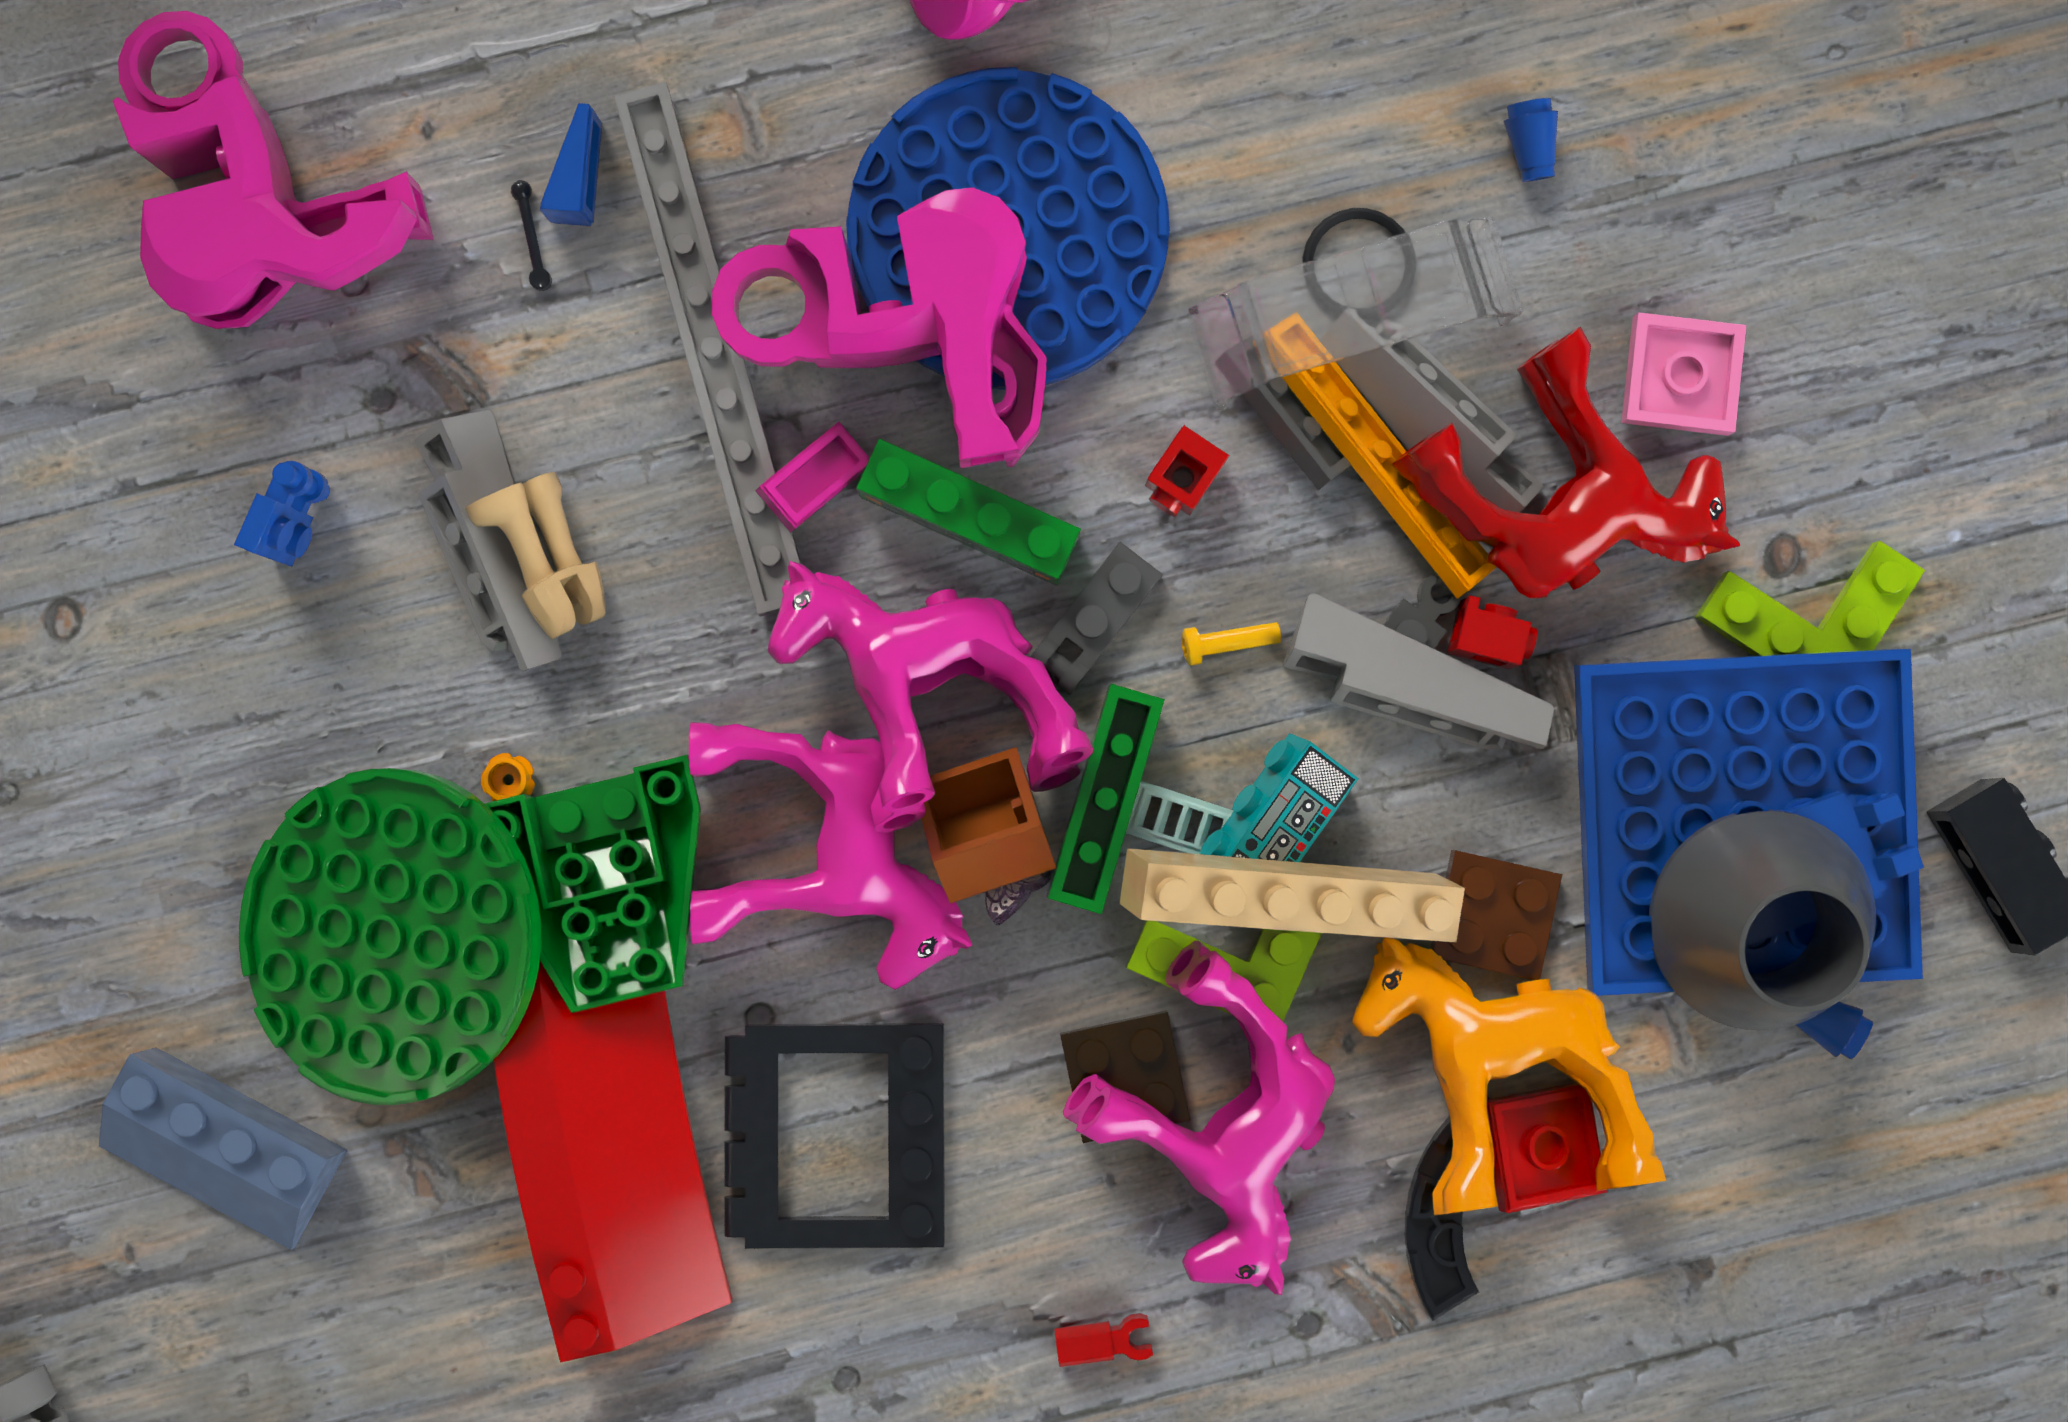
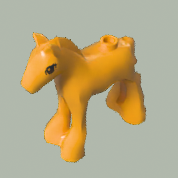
[1352,937,1667,1215]

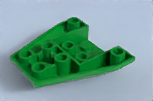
[484,755,701,1013]

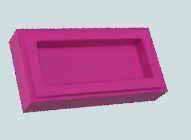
[755,422,870,533]

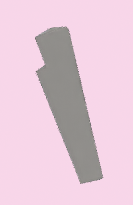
[1321,309,1544,543]
[415,410,562,672]
[1283,593,1554,749]

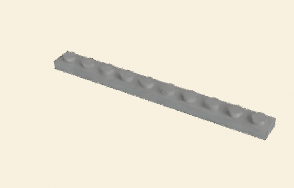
[614,82,802,617]

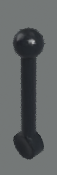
[511,180,552,291]

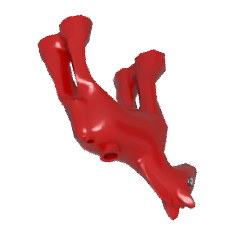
[1391,326,1740,598]

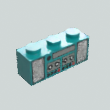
[1200,733,1359,862]

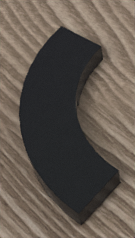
[1404,1095,1490,1321]

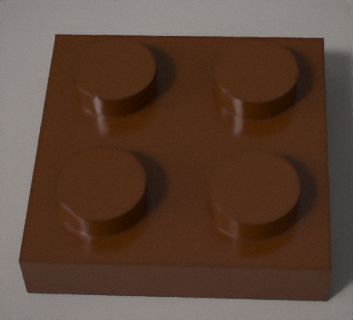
[1430,850,1562,980]

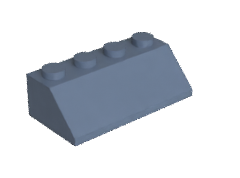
[99,1047,347,1250]

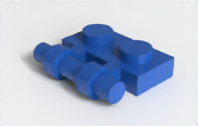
[234,460,330,567]

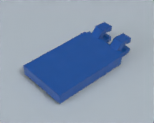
[1745,791,1924,946]

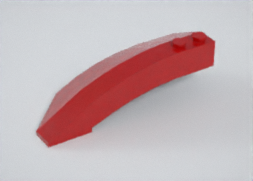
[494,961,732,1363]

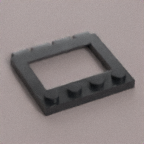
[724,1023,945,1249]

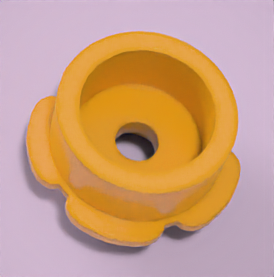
[481,753,535,801]

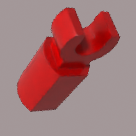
[1055,1313,1153,1367]

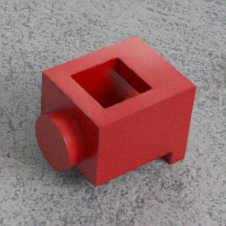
[1145,425,1230,517]
[1446,595,1538,670]

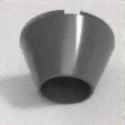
[1649,809,1876,1031]

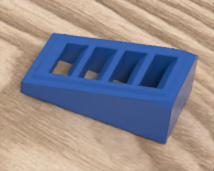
[540,103,602,226]

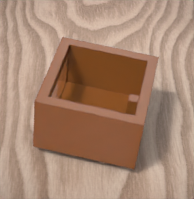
[921,747,1056,903]

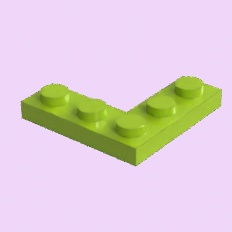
[1695,540,1925,656]
[1126,920,1322,1021]

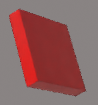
[1487,1082,1607,1213]

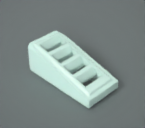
[1126,781,1233,854]

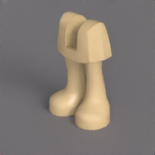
[465,472,606,639]

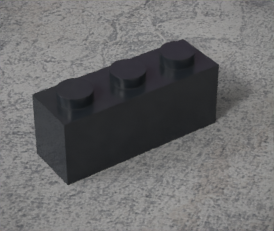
[1926,778,2068,956]

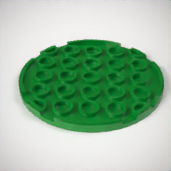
[239,768,541,1105]

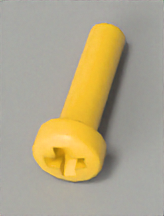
[1181,622,1281,666]

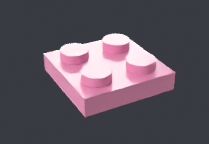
[1621,312,1746,436]

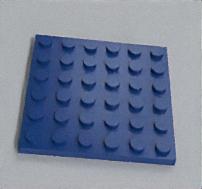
[1574,649,1923,996]

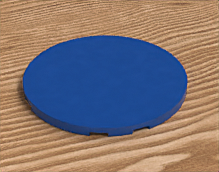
[846,67,1170,390]

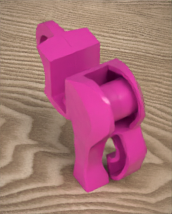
[113,11,433,329]
[712,188,1047,468]

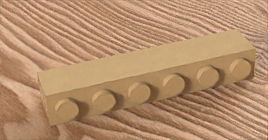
[1120,848,1465,942]

